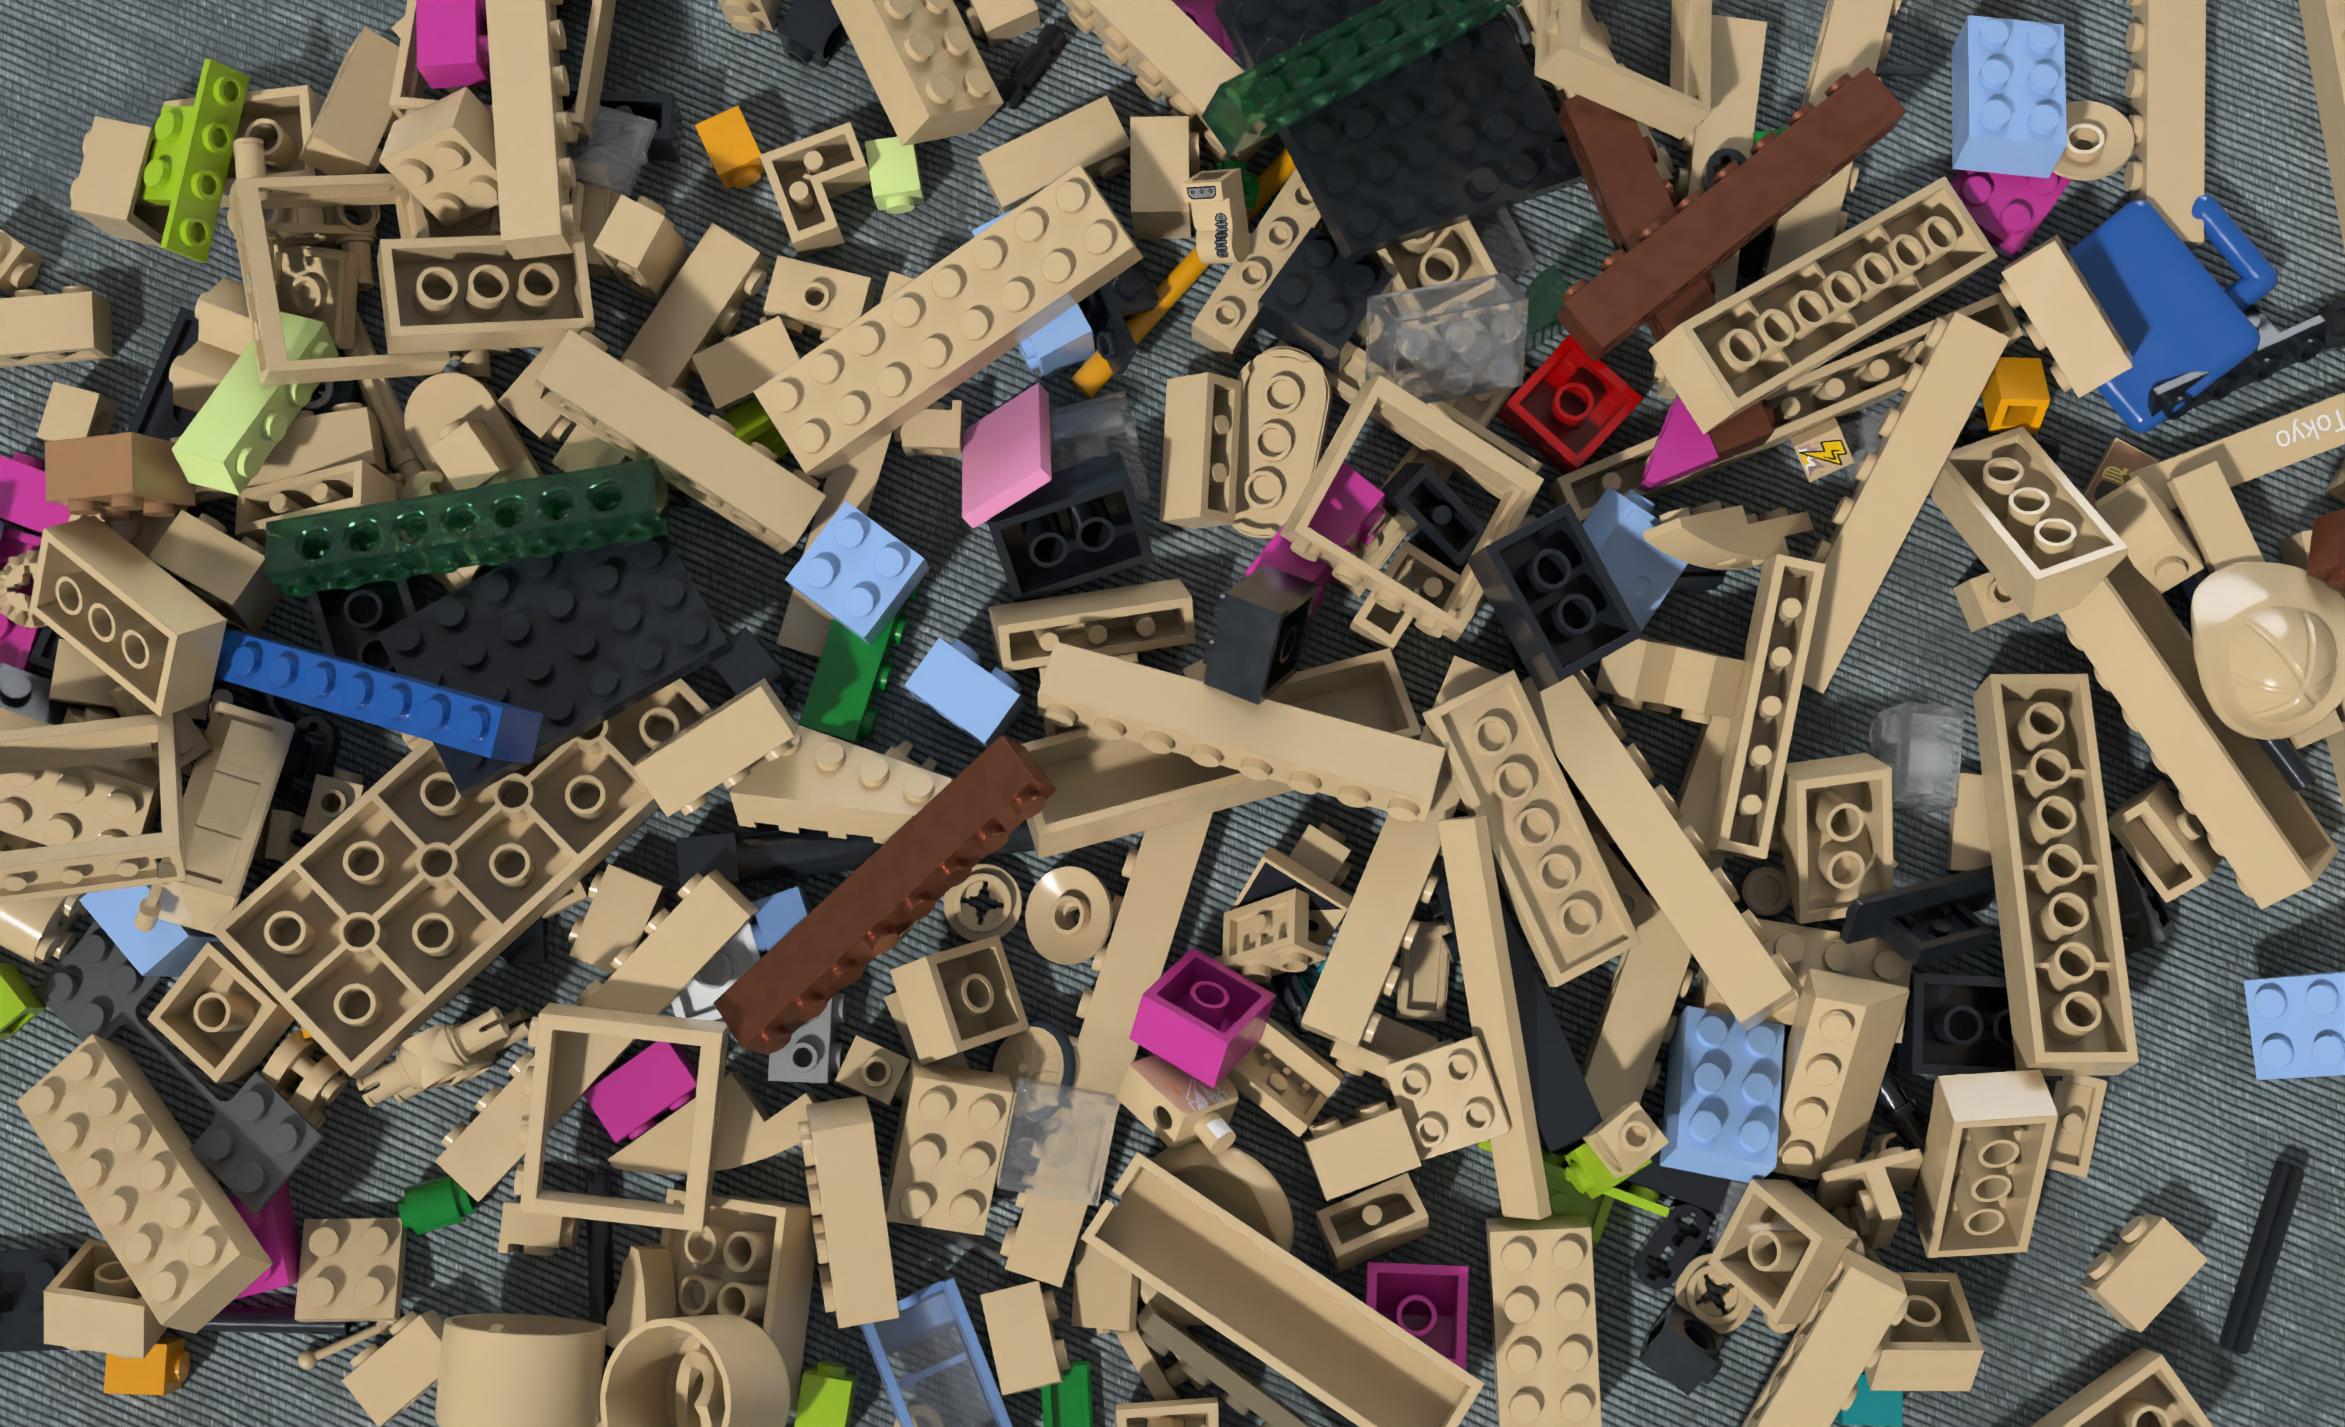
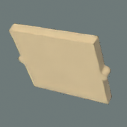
[1071,1238,1139,1334]

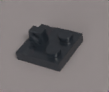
[0,1247,77,1352]

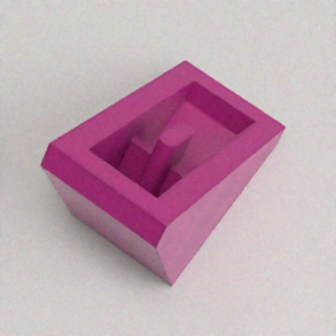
[1637,394,1719,493]

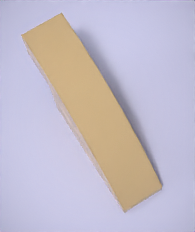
[607,1071,820,1175]

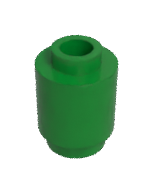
[398,1175,477,1235]

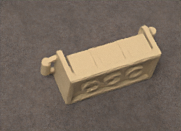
[134,689,295,935]

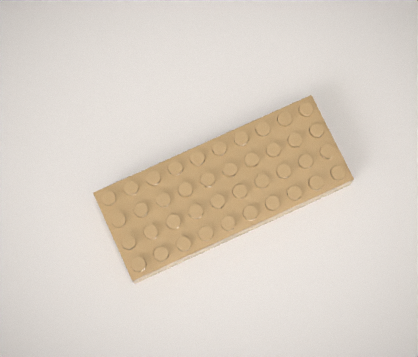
[211,679,713,1079]

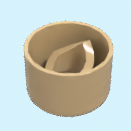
[435,1313,607,1427]
[600,1314,790,1427]

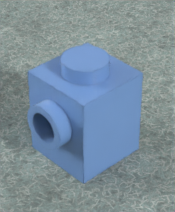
[751,886,812,953]

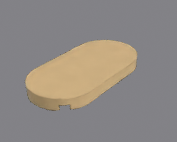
[1232,346,1332,539]
[404,372,553,552]

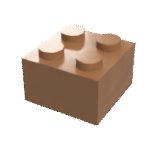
[45,432,196,521]

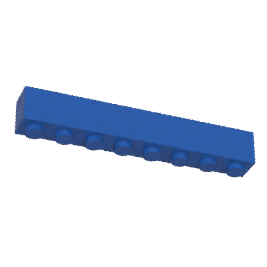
[214,627,543,764]

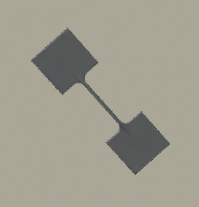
[34,920,324,1215]

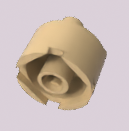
[0,893,89,965]

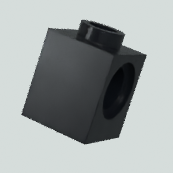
[777,0,846,69]
[1639,1302,1723,1396]

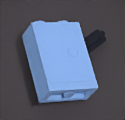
[1582,486,1724,631]

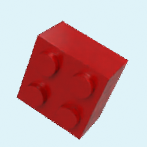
[1499,335,1643,475]

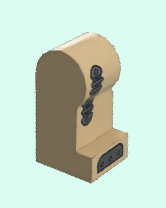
[1181,168,1250,265]

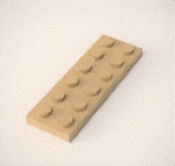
[1422,670,1642,987]

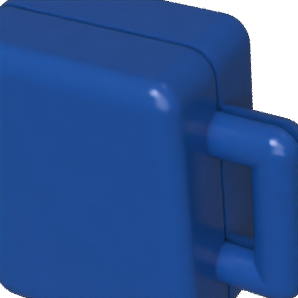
[2068,194,2278,433]

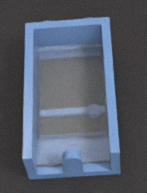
[860,1277,1013,1427]

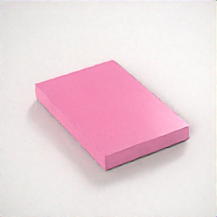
[962,382,1052,528]

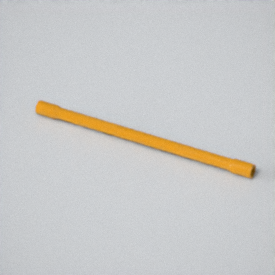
[1070,147,1296,399]

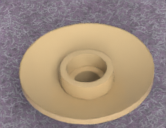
[2052,101,2135,181]
[1025,866,1113,965]

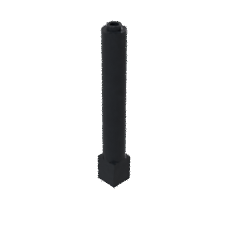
[676,819,1035,888]

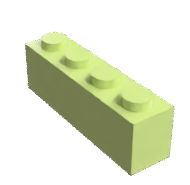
[171,311,339,496]

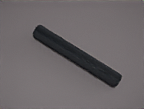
[2219,1162,2305,1355]

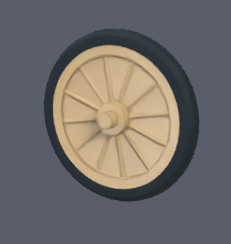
[987,1019,1076,1123]

